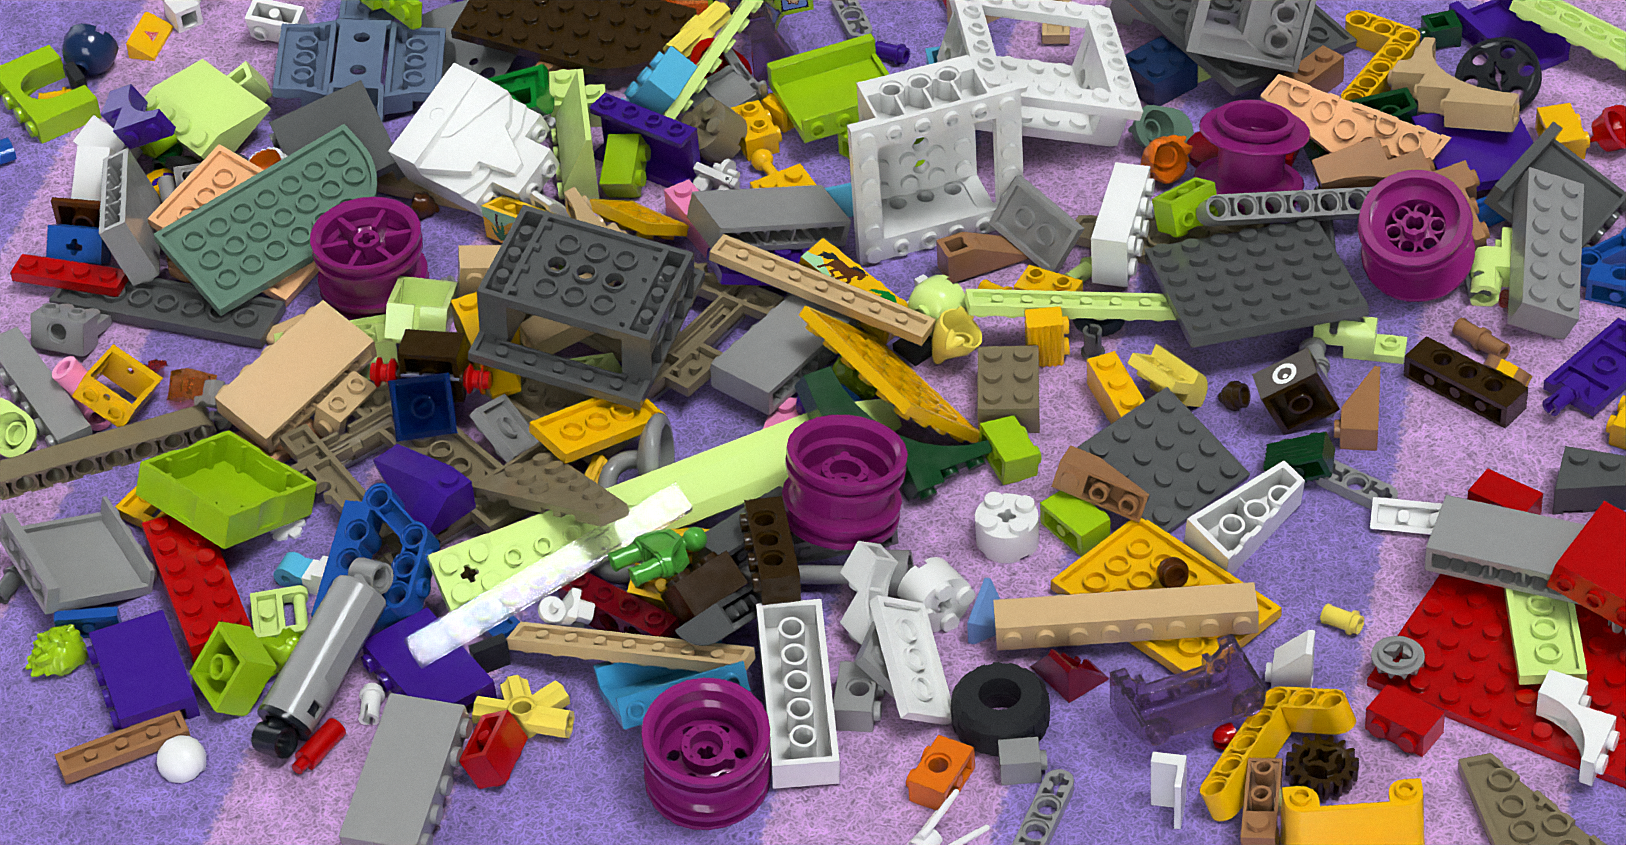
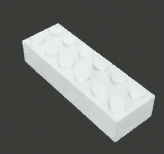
[756,599,840,789]

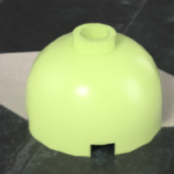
[908,275,967,336]

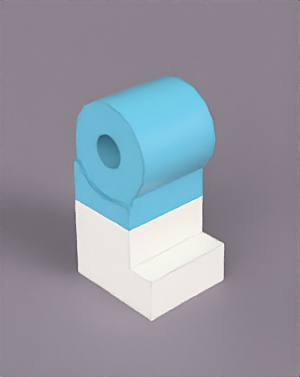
[273,552,328,595]

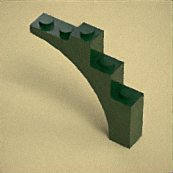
[794,366,993,501]

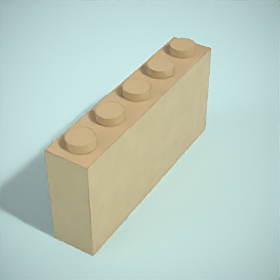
[214,300,377,454]

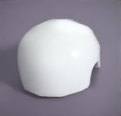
[157,735,207,784]

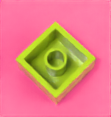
[189,621,277,716]

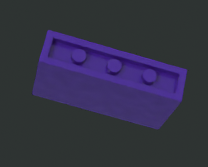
[1449,0,1571,76]
[589,93,701,188]
[361,607,497,706]
[86,609,200,731]

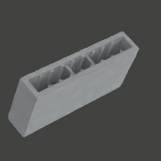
[99,148,161,286]
[687,185,851,251]
[710,293,860,415]
[1425,495,1585,605]
[339,693,473,845]

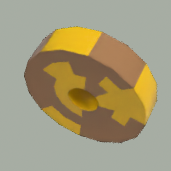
[1483,353,1533,387]

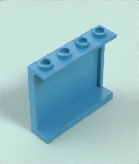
[593,640,751,729]

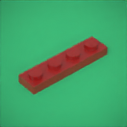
[10,254,129,297]

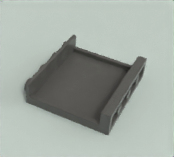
[269,80,406,181]
[1484,121,1626,248]

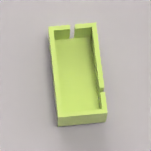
[384,276,458,344]

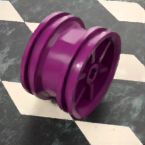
[310,197,430,320]
[781,415,908,550]
[641,677,771,830]

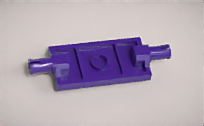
[1542,318,1626,417]

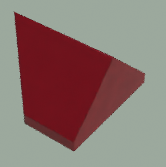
[1030,649,1109,703]

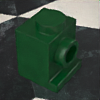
[1417,10,1462,48]

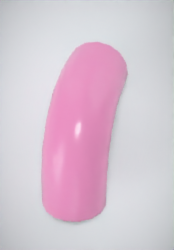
[52,356,112,431]

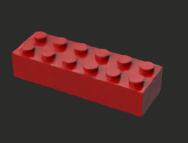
[141,515,252,665]

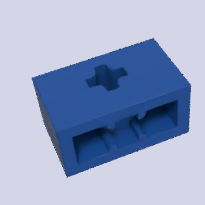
[46,224,111,266]

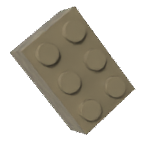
[977,345,1040,433]

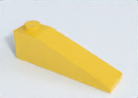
[451,292,522,399]

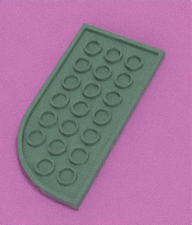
[153,124,378,316]

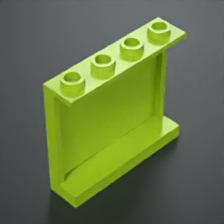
[767,33,889,143]

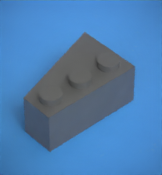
[1552,446,1626,515]

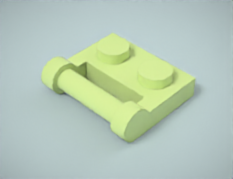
[250,585,309,638]

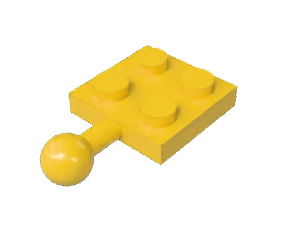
[749,148,816,189]

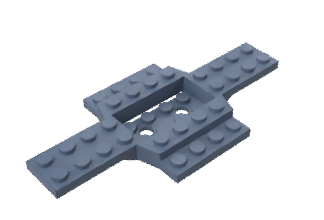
[272,0,446,123]

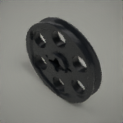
[1455,37,1542,112]

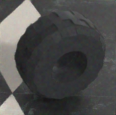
[951,662,1050,757]

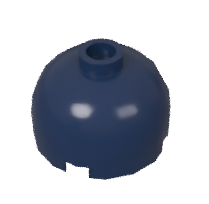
[62,23,119,76]

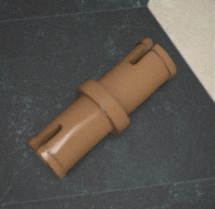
[1452,317,1511,360]

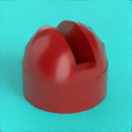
[1212,722,1237,751]

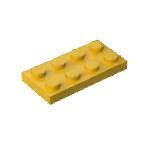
[529,397,666,464]

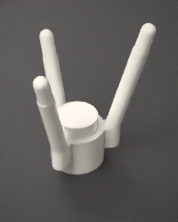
[907,789,990,845]

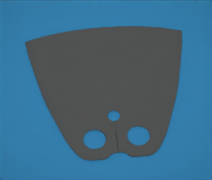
[422,0,516,78]

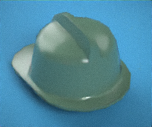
[1128,105,1194,148]

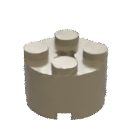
[681,97,747,164]

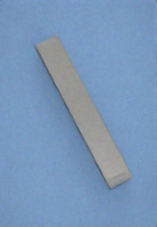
[1196,187,1373,226]

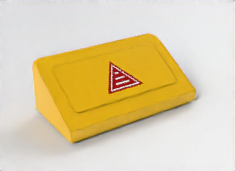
[126,12,174,61]

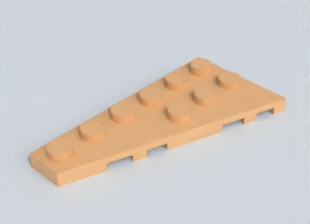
[1260,74,1452,161]

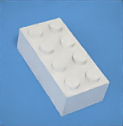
[1091,162,1155,287]

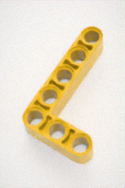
[1341,10,1420,101]
[1199,686,1357,822]

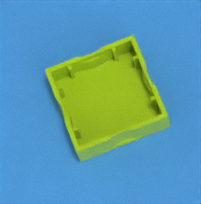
[136,430,317,549]

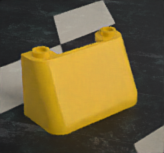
[1280,778,1425,845]

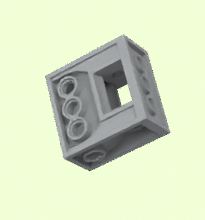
[1184,0,1317,73]

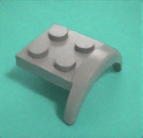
[690,48,768,110]

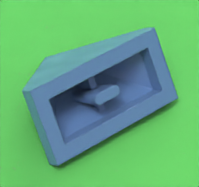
[967,578,1000,644]

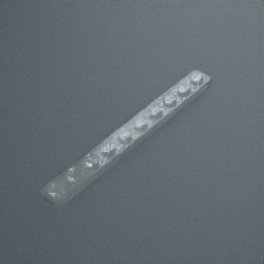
[404,482,693,669]

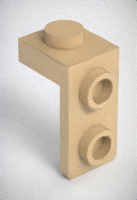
[312,371,376,437]

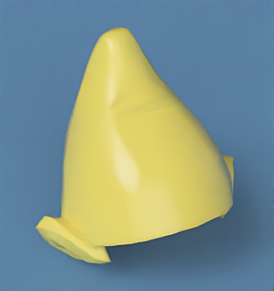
[932,306,982,364]

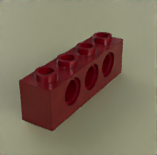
[557,567,681,639]

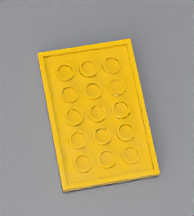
[799,305,979,444]
[1051,517,1282,687]

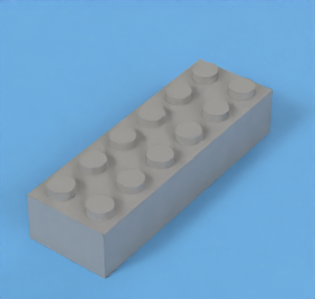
[1507,167,1584,339]

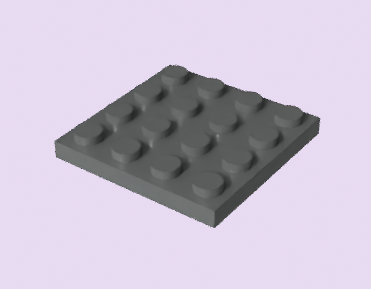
[1077,387,1250,533]

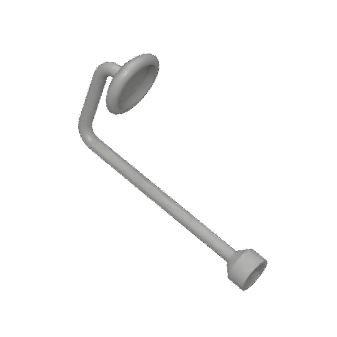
[590,413,914,599]

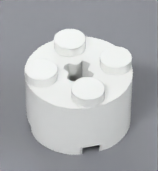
[975,492,1039,563]
[897,557,975,632]

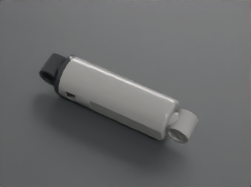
[251,557,394,759]

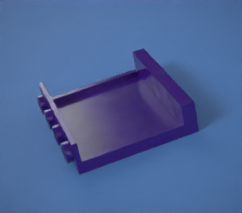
[1411,113,1534,191]

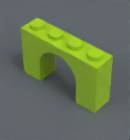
[0,45,102,144]

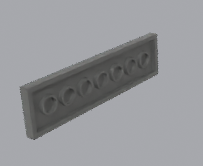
[49,278,286,348]

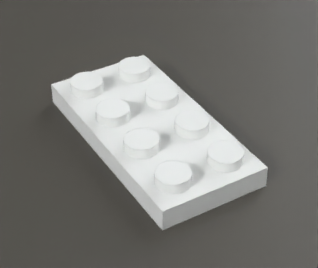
[869,595,952,725]

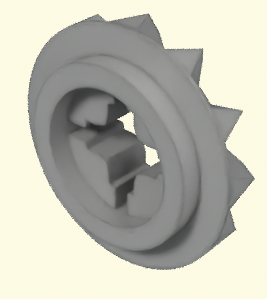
[1371,636,1425,680]

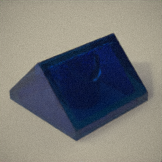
[388,372,458,442]

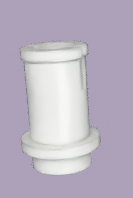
[358,683,385,725]

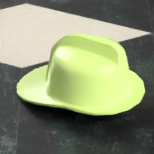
[0,398,38,458]

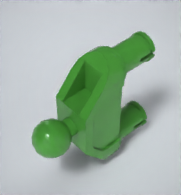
[607,527,707,587]

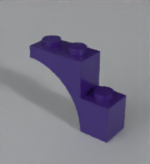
[101,84,176,150]

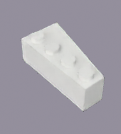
[1184,461,1305,575]

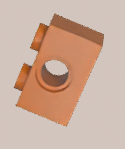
[906,735,975,814]

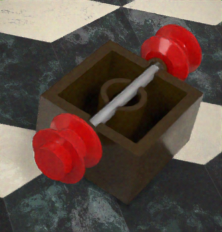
[370,329,493,403]

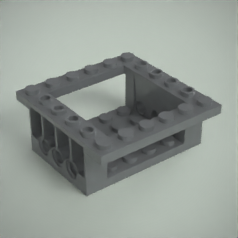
[468,205,705,410]

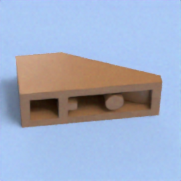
[1334,366,1381,451]

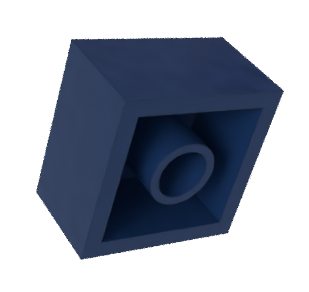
[1125,36,1198,106]

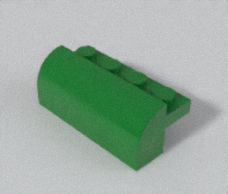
[488,64,554,116]

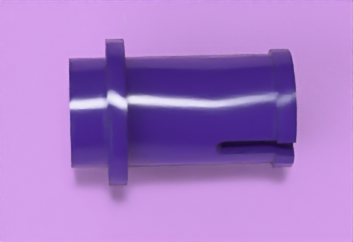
[875,41,910,65]

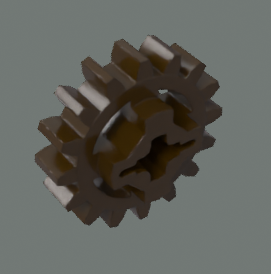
[1285,734,1359,800]

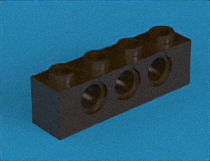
[1404,336,1528,428]
[739,496,801,605]

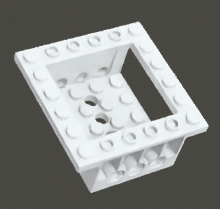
[937,0,1143,147]
[847,55,1023,266]

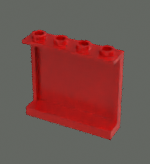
[1547,501,1626,629]

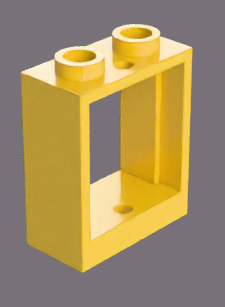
[72,344,163,427]

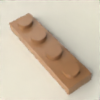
[54,710,190,785]

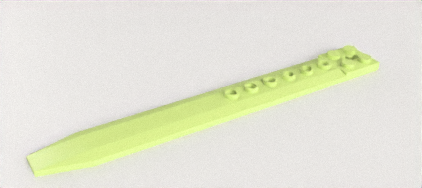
[426,399,902,617]

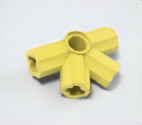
[663,1,731,59]
[472,675,575,739]

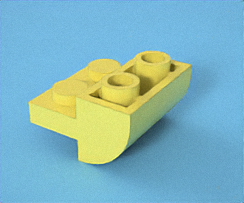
[1128,344,1208,407]

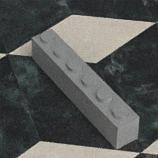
[0,327,93,447]

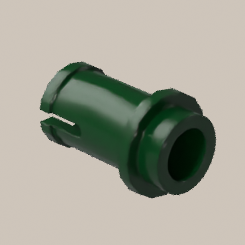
[152,143,183,170]

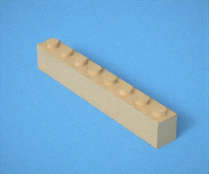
[993,582,1259,651]

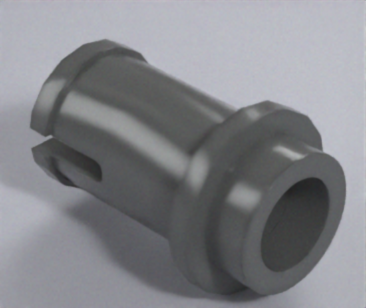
[1081,324,1105,360]
[0,564,25,604]

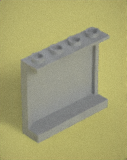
[0,496,157,615]

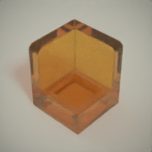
[167,368,217,402]

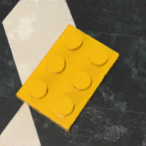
[590,199,689,240]

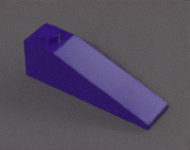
[373,444,476,536]

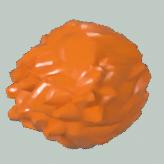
[1140,135,1192,184]

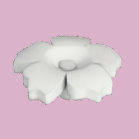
[270,518,306,541]

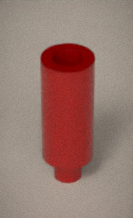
[291,718,346,774]

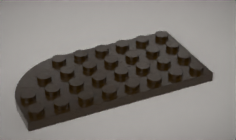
[451,0,696,76]

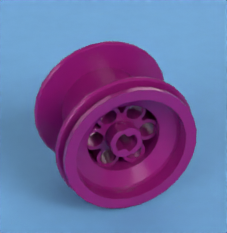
[1194,100,1311,215]
[1357,170,1475,302]

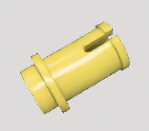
[1320,603,1365,636]

